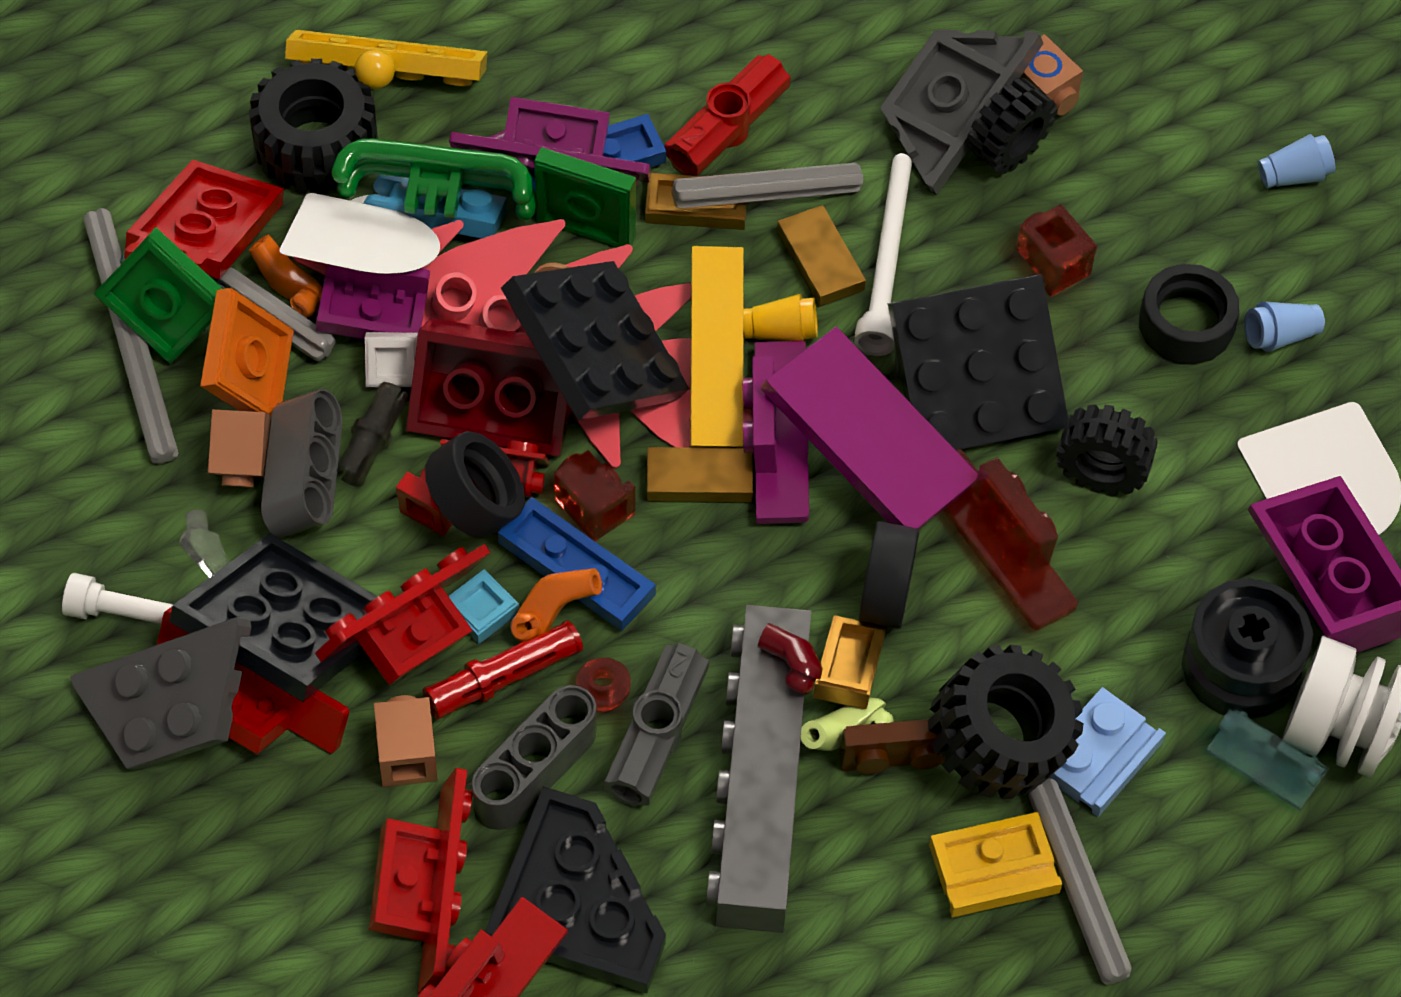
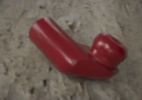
[758,623,823,694]

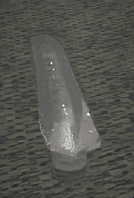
[179,510,228,578]

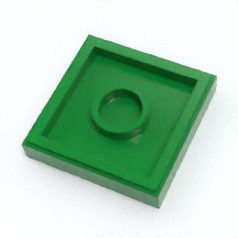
[534,147,636,247]
[93,227,223,364]

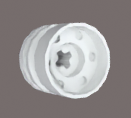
[1281,636,1401,778]

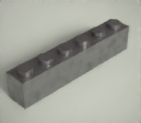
[706,605,811,933]

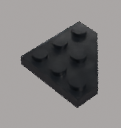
[485,786,666,994]

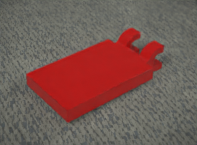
[124,160,284,279]

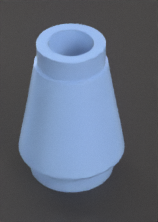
[1258,134,1336,188]
[1244,302,1325,352]

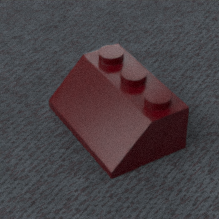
[406,318,571,456]

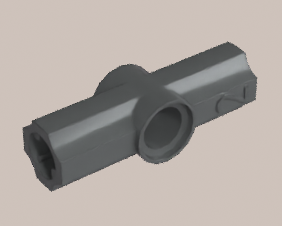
[604,643,709,807]

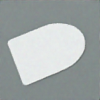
[279,193,440,274]
[1238,402,1401,535]

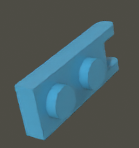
[364,175,507,238]

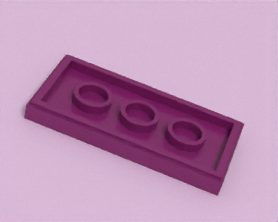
[761,326,981,530]

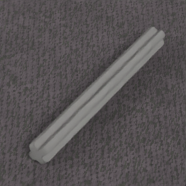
[84,208,179,465]

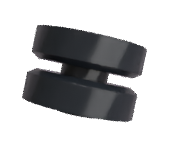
[1182,578,1313,719]

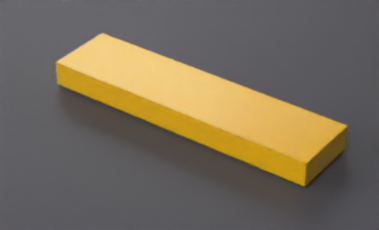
[690,246,744,448]

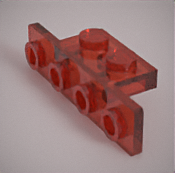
[943,449,1078,630]

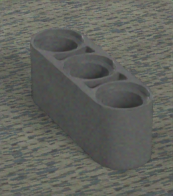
[261,388,342,538]
[472,685,597,830]

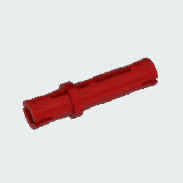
[422,620,583,720]

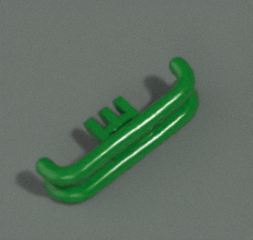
[331,138,536,220]

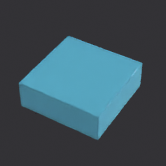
[449,569,519,644]

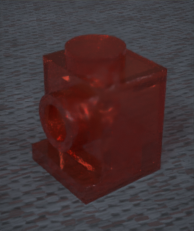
[1016,204,1097,297]
[554,450,636,541]

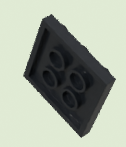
[501,261,690,421]
[887,274,1068,450]
[169,533,378,702]

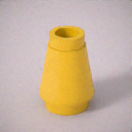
[743,294,818,343]

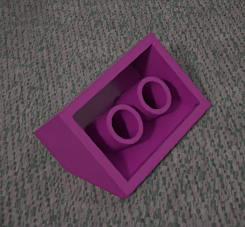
[1248,476,1401,653]

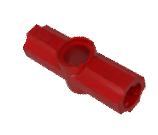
[664,54,791,176]

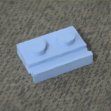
[1049,687,1166,817]

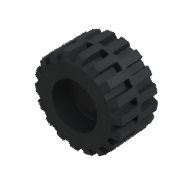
[249,58,378,194]
[928,644,1084,799]

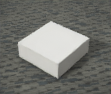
[365,332,418,387]

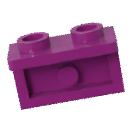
[316,264,430,339]

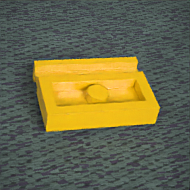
[929,812,1062,918]

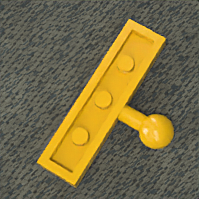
[285,30,488,90]

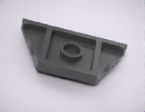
[880,30,1044,195]
[70,617,252,770]

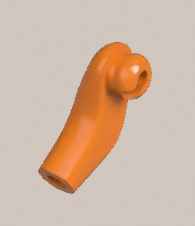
[249,234,323,318]
[510,568,602,642]

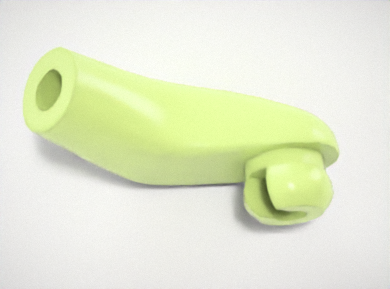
[801,697,894,751]

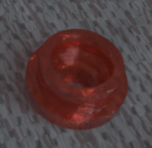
[576,658,631,711]

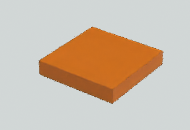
[200,288,294,416]

